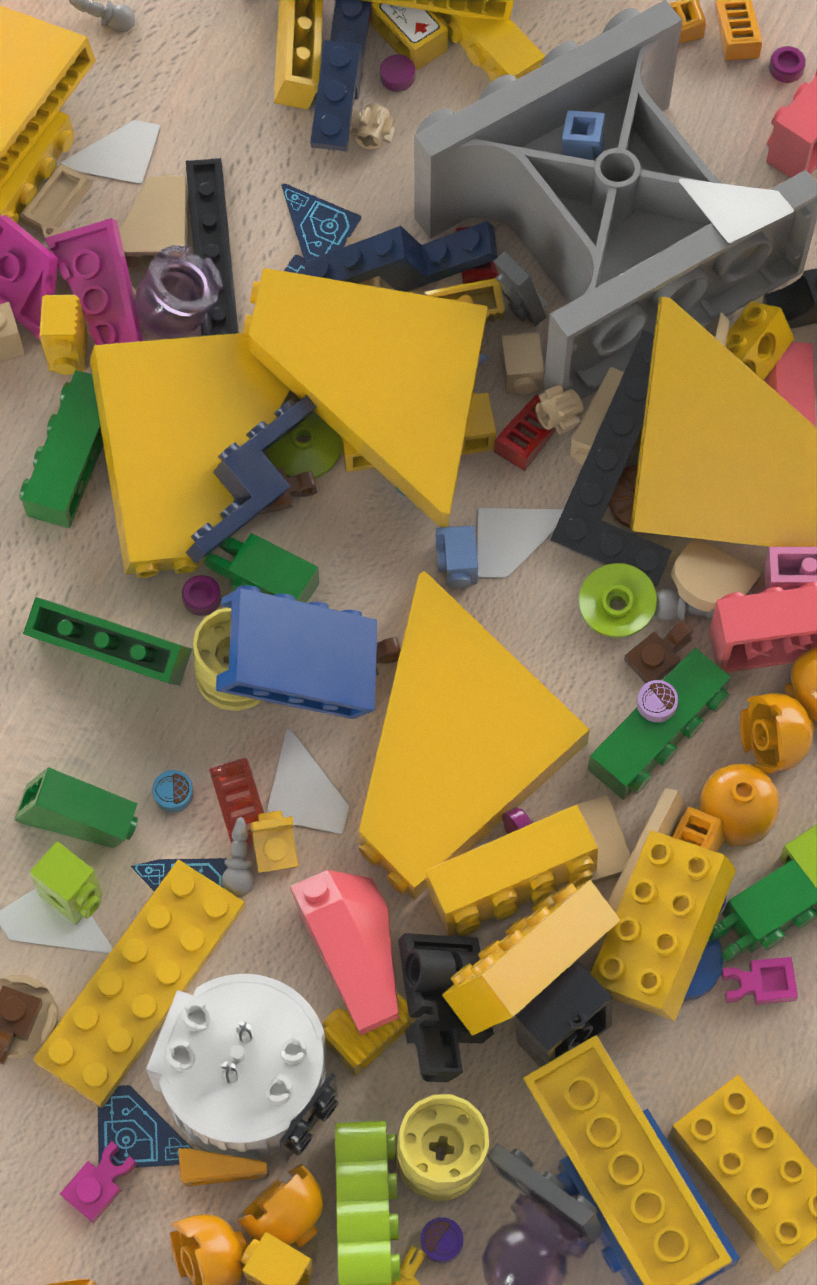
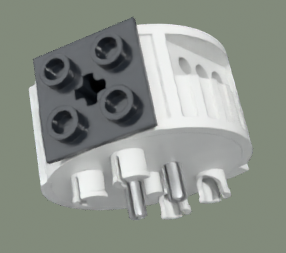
[146,974,339,1162]

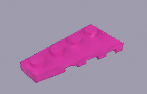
[44,218,143,345]

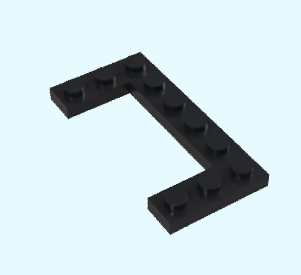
[550,330,672,588]

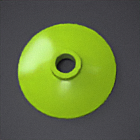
[267,412,342,479]
[579,563,657,638]

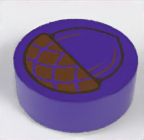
[421,1217,464,1263]

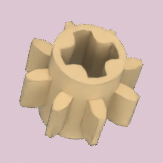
[350,104,395,150]
[536,384,583,435]

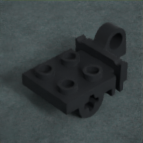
[398,933,498,1082]

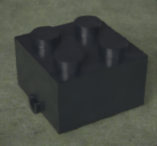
[514,961,612,1067]

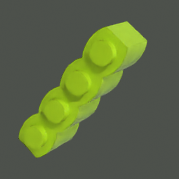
[335,1121,401,1285]

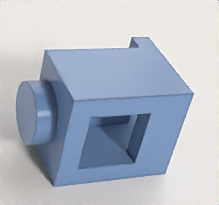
[562,110,605,161]
[436,525,478,589]

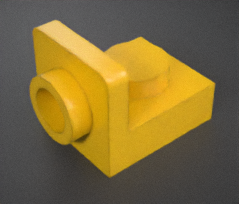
[250,811,299,874]

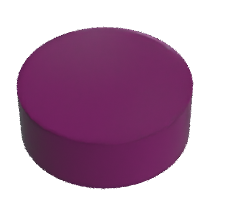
[769,46,806,83]
[380,55,415,91]
[182,575,221,616]
[502,807,532,834]

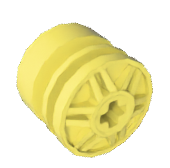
[193,608,263,711]
[396,1094,489,1201]

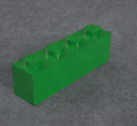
[19,370,104,529]
[23,597,192,686]
[587,647,731,800]

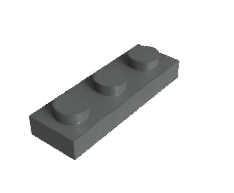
[494,251,547,327]
[487,1143,603,1244]

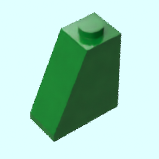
[14,767,138,848]

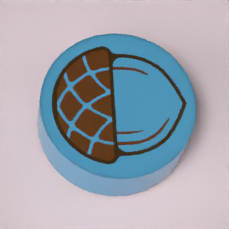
[152,770,194,813]

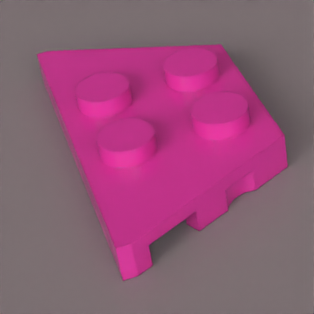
[0,215,58,339]

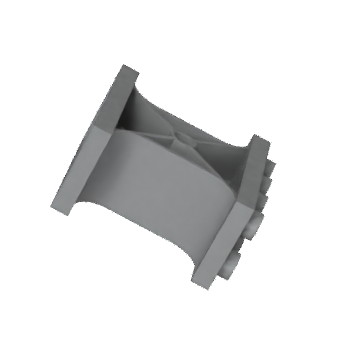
[414,0,817,400]

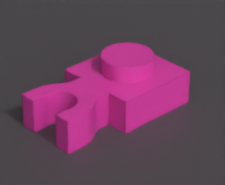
[721,957,798,1005]
[60,1141,138,1224]

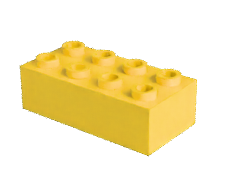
[425,804,598,936]
[590,830,737,1022]
[442,880,620,1036]
[668,1074,817,1272]

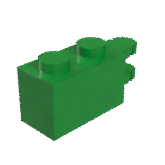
[203,533,320,603]
[709,859,817,963]

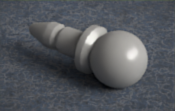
[69,0,135,32]
[654,589,714,621]
[221,817,254,897]

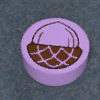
[637,680,678,723]

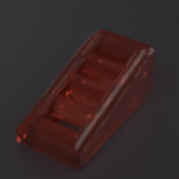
[209,758,264,846]

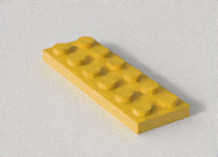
[33,859,246,1108]
[523,1035,732,1285]

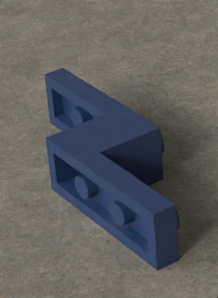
[310,0,372,152]
[304,221,498,292]
[186,396,316,564]

